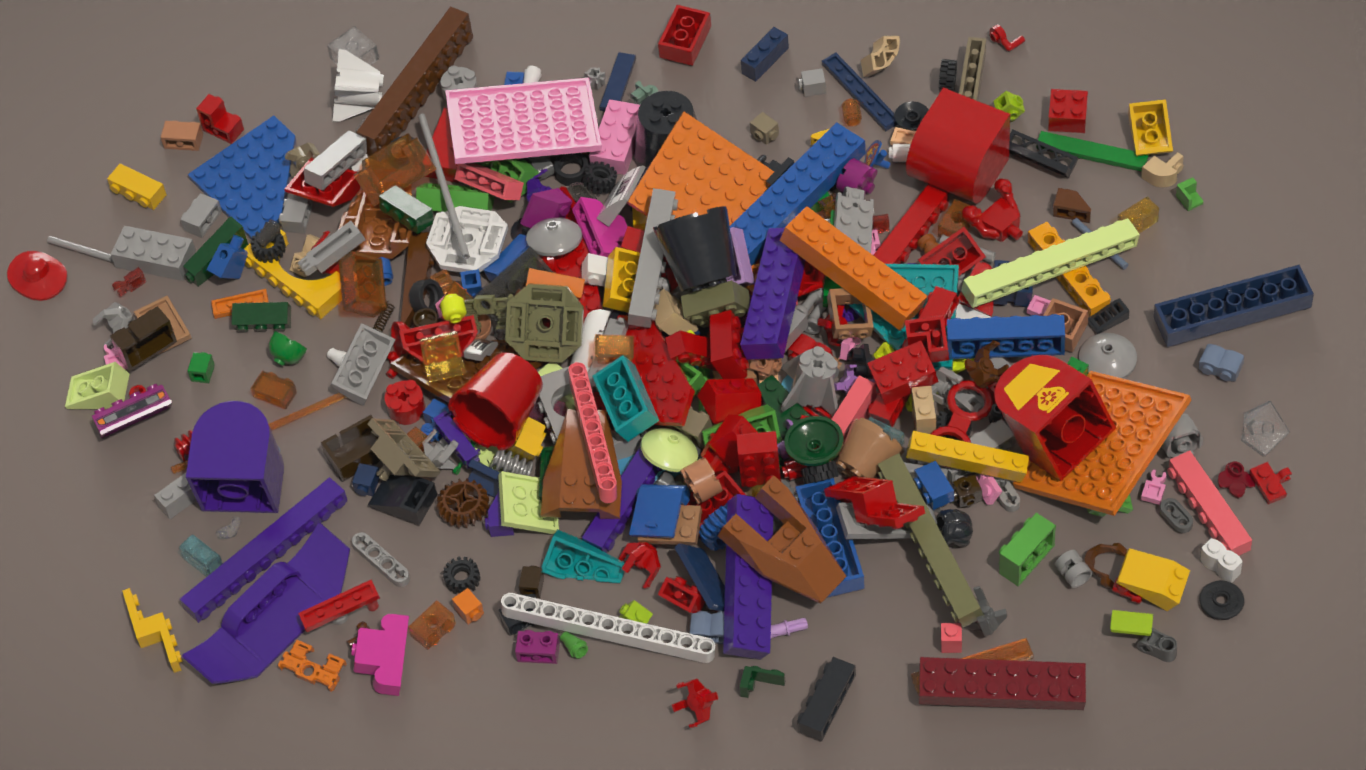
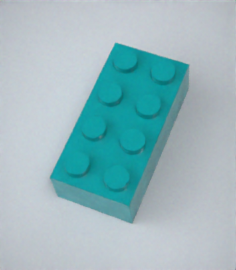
[592,355,659,442]

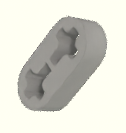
[995,478,1020,512]

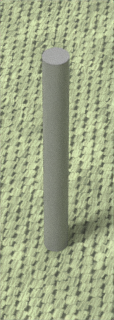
[47,236,113,262]

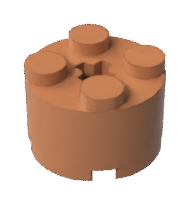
[680,457,723,504]

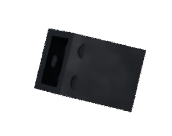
[368,475,437,526]

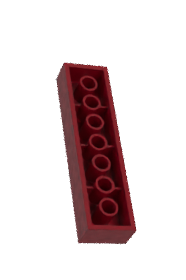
[918,657,1086,710]

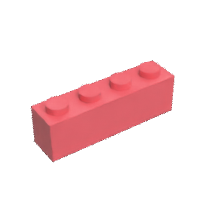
[455,162,524,200]

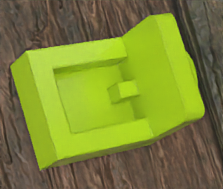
[619,600,653,624]

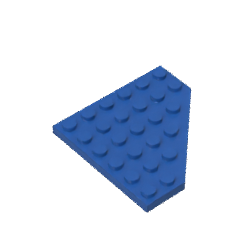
[188,115,296,240]

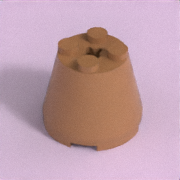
[836,417,904,478]

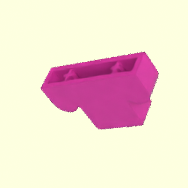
[572,197,627,257]
[351,614,409,696]

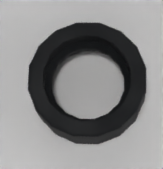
[554,153,588,186]
[409,279,444,313]

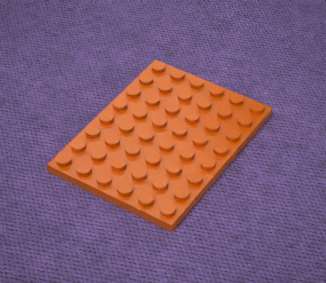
[1013,371,1192,516]

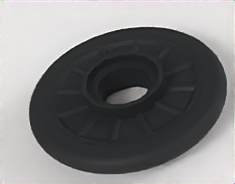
[1199,580,1244,620]

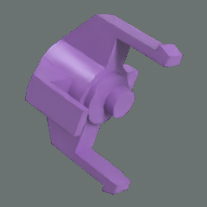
[834,364,875,395]

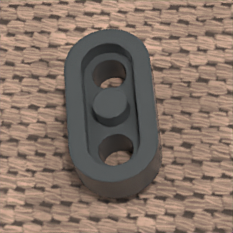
[1160,498,1193,533]

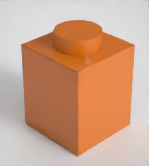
[452,588,484,625]

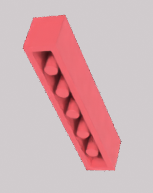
[1167,450,1252,556]

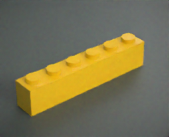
[906,431,1029,483]

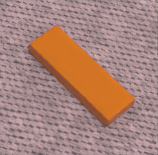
[526,268,585,298]
[211,289,269,319]

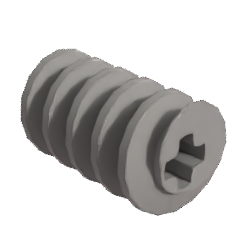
[490,450,533,476]

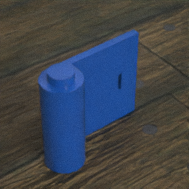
[629,484,690,538]

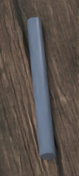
[1072,218,1129,270]

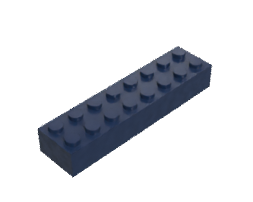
[1153,265,1314,347]

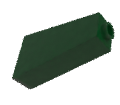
[183,216,248,287]

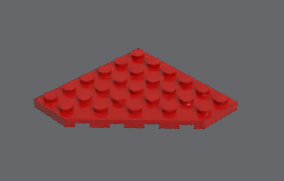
[593,315,695,426]

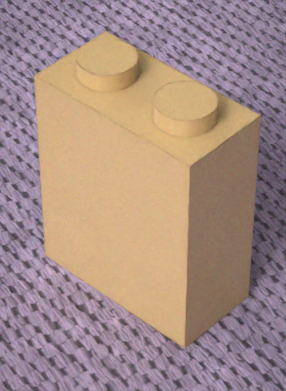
[912,386,936,434]

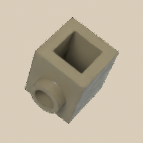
[750,112,779,145]

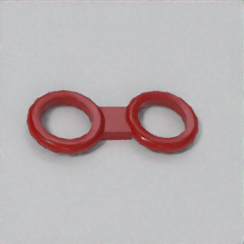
[931,380,993,468]

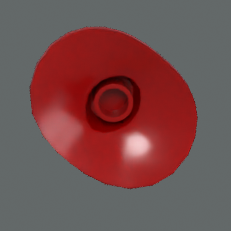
[7,251,68,301]

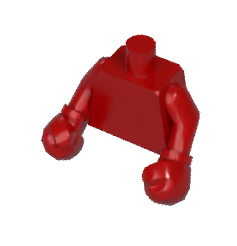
[962,178,1023,242]

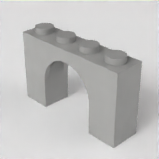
[537,367,572,444]

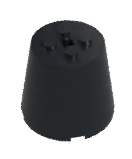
[634,91,697,171]
[653,206,737,292]

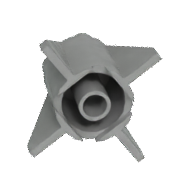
[781,346,839,416]

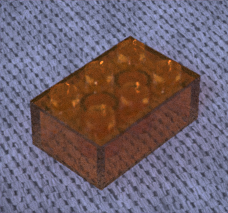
[339,251,387,318]

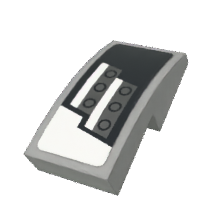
[464,339,498,361]

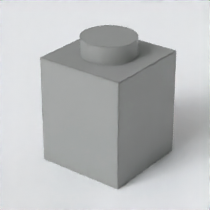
[798,69,826,97]

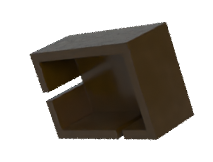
[110,306,177,371]
[321,415,381,481]

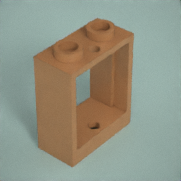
[827,288,873,340]

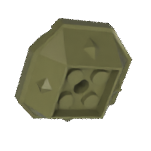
[505,283,584,363]

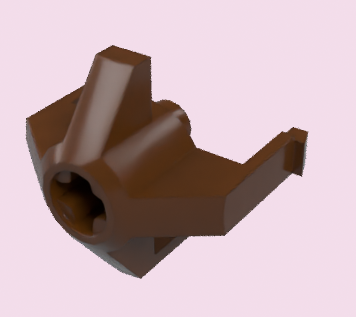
[964,341,1009,388]

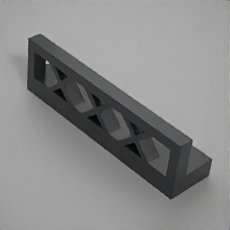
[1009,129,1079,178]

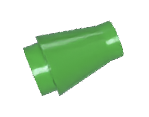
[560,631,588,659]

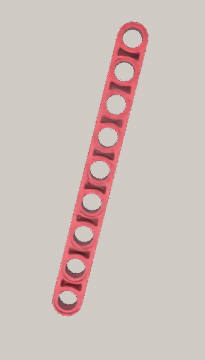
[569,362,617,503]

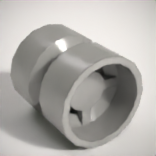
[1055,550,1092,588]

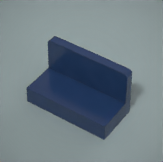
[468,459,500,498]

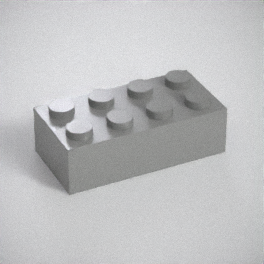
[111,225,196,281]

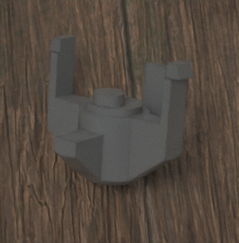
[966,586,1007,636]

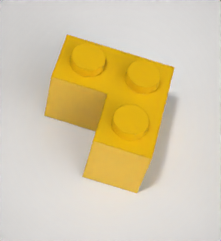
[505,417,546,463]

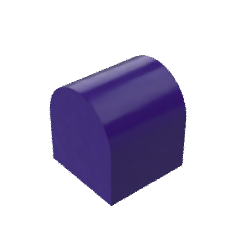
[186,401,284,513]

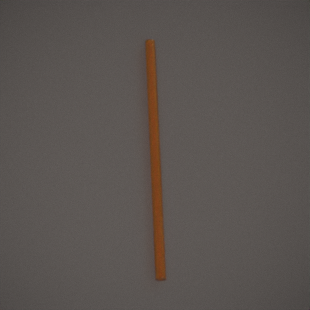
[171,392,347,474]

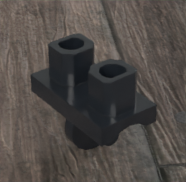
[848,344,875,379]

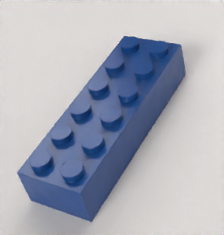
[947,314,1065,359]
[795,478,865,597]

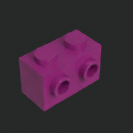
[515,630,560,664]

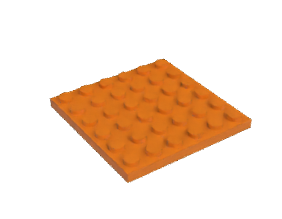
[627,112,774,225]

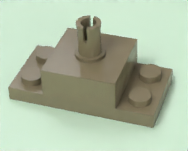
[368,418,441,481]

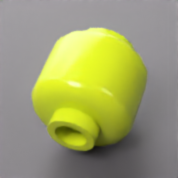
[440,294,467,323]

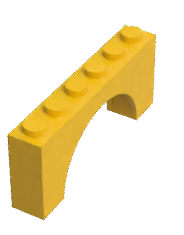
[244,224,352,319]

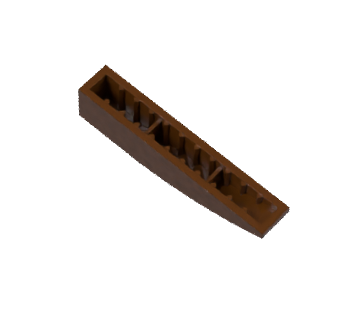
[401,232,435,328]

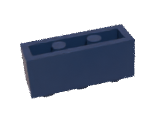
[741,27,789,82]

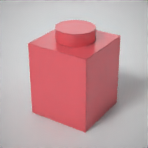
[941,623,962,653]

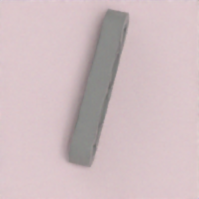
[352,532,410,587]

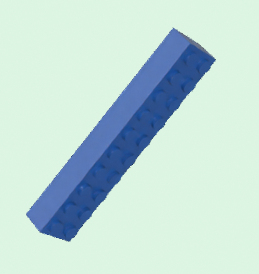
[730,122,866,266]

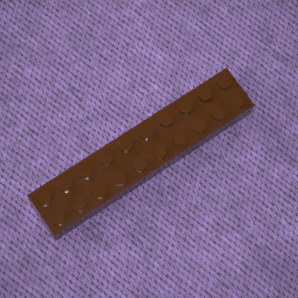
[356,6,473,162]

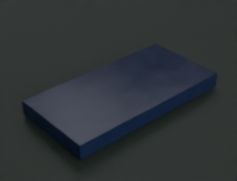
[675,543,725,611]

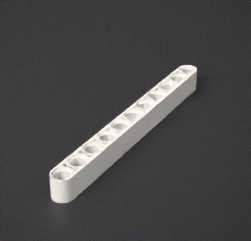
[501,593,715,663]

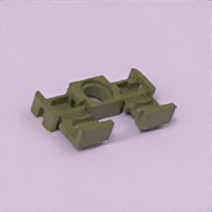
[464,294,514,330]

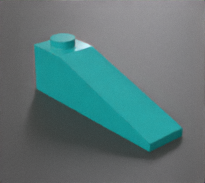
[541,529,625,583]

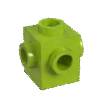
[993,91,1025,122]

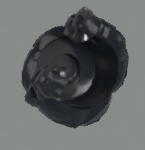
[936,509,973,546]

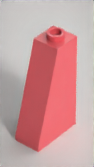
[831,375,877,455]

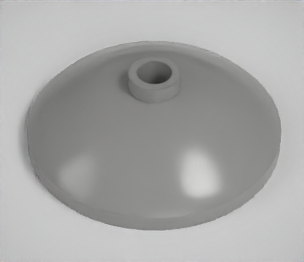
[526,218,582,256]
[1079,333,1137,379]

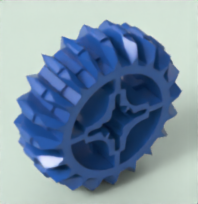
[699,503,727,551]

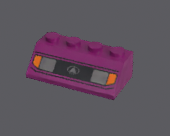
[92,383,172,439]

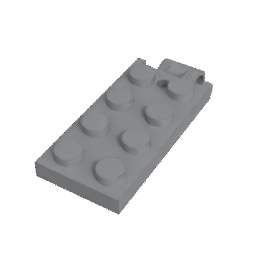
[834,187,874,253]
[836,503,937,539]

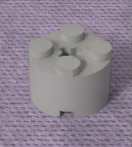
[440,66,478,103]
[1162,414,1203,458]

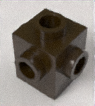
[953,475,982,508]

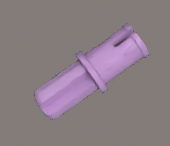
[771,618,808,638]

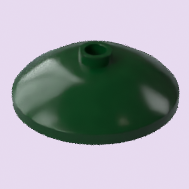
[784,416,844,466]

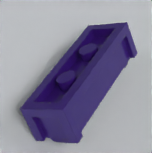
[433,410,481,469]

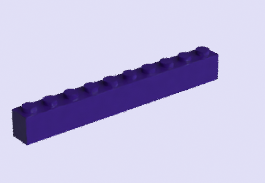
[180,477,348,623]

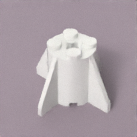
[333,49,384,122]

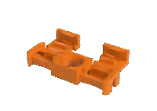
[278,640,347,692]

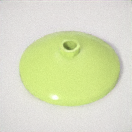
[641,428,698,472]

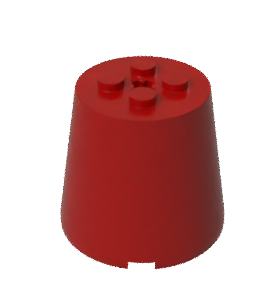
[448,353,543,450]

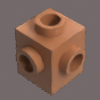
[749,358,782,377]

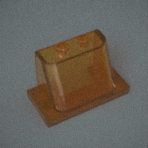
[354,133,437,206]

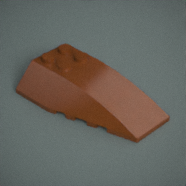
[338,169,412,259]
[541,409,622,519]

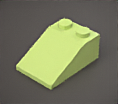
[65,362,130,409]

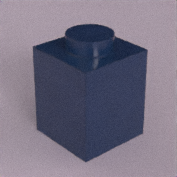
[352,463,380,496]

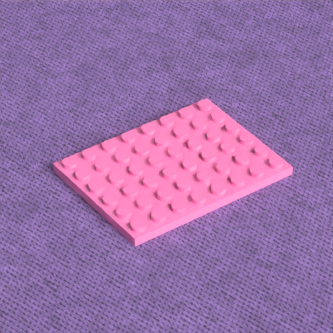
[446,78,602,164]

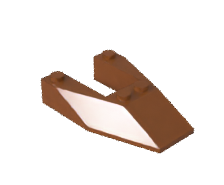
[718,476,846,604]

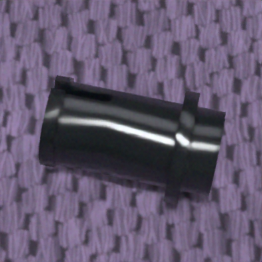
[989,404,1003,423]

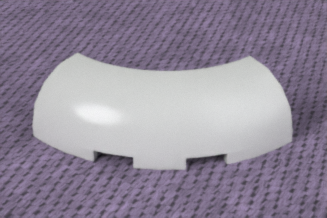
[570,309,610,374]

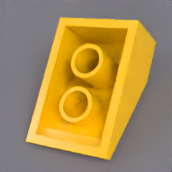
[1128,99,1173,156]
[1116,548,1190,611]

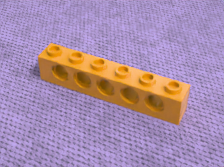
[1028,222,1111,318]

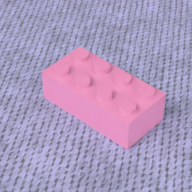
[589,100,640,175]

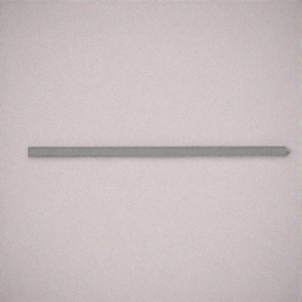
[418,114,470,259]

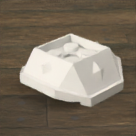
[426,206,508,272]

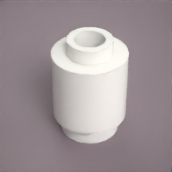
[889,144,910,162]

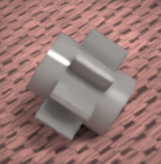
[584,68,606,89]

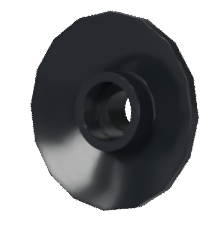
[894,101,929,131]

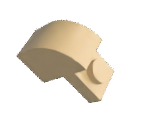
[1141,152,1184,187]

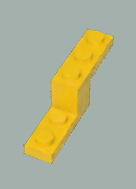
[122,588,183,673]

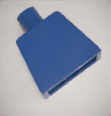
[207,235,248,279]

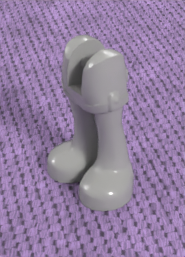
[795,282,827,334]

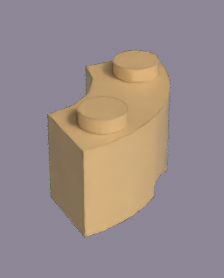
[861,36,900,77]

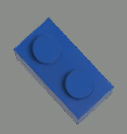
[913,461,954,510]

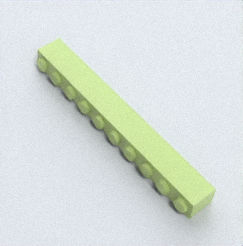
[961,218,1140,308]

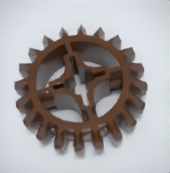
[437,478,490,528]

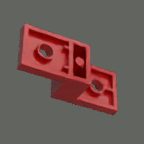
[824,476,926,529]

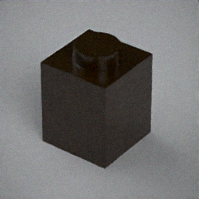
[519,566,544,598]

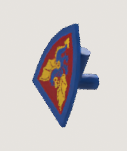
[864,140,890,169]

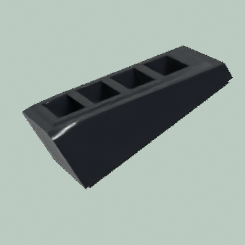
[1088,298,1130,334]

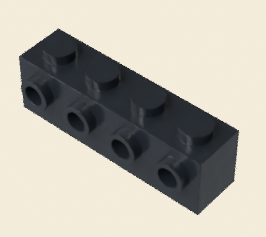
[797,657,856,741]

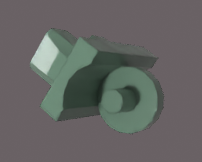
[631,81,658,105]

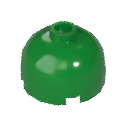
[268,331,307,366]

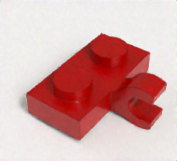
[1249,462,1292,505]

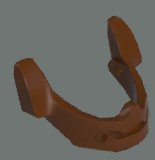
[1085,543,1127,590]

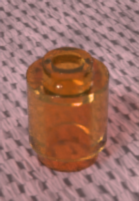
[841,99,862,126]

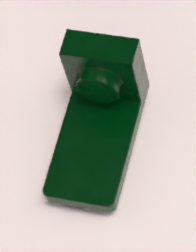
[739,666,786,698]

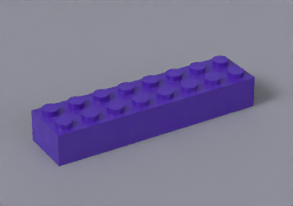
[740,228,806,360]
[723,494,773,660]

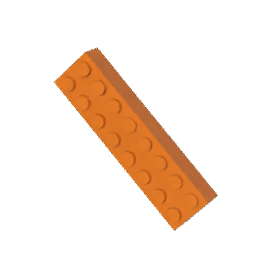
[780,207,927,331]

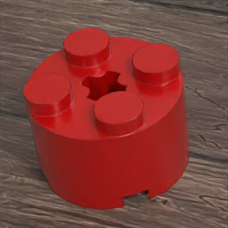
[385,380,426,425]

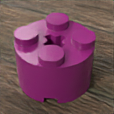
[836,158,878,196]

